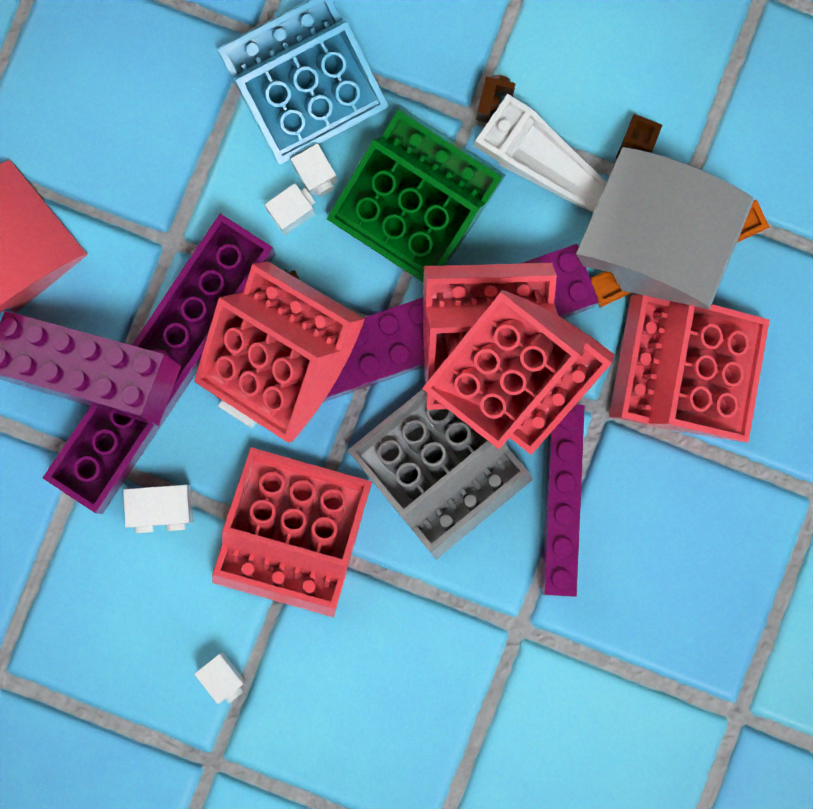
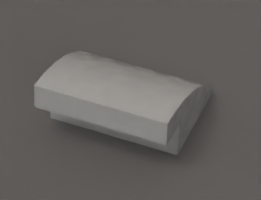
[576,147,754,309]
[347,389,533,559]

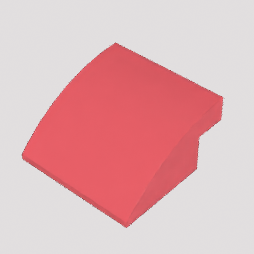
[0,160,88,313]
[194,261,365,443]
[423,263,558,410]
[422,290,615,455]
[609,294,770,443]
[212,447,372,618]

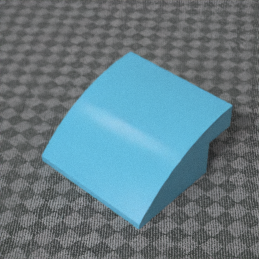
[216,0,389,165]

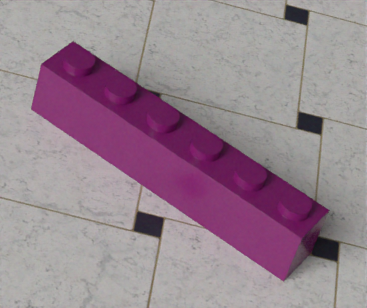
[541,404,585,597]

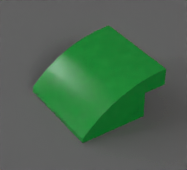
[327,108,506,283]

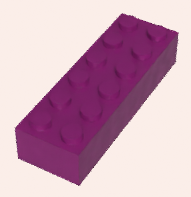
[0,311,181,426]

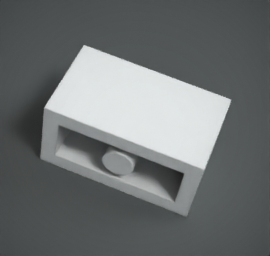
[123,485,193,533]

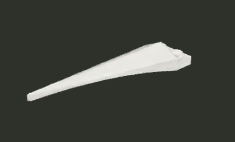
[473,94,607,214]

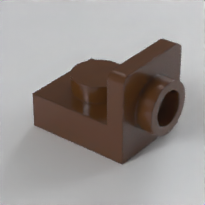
[476,75,516,123]
[616,114,662,159]

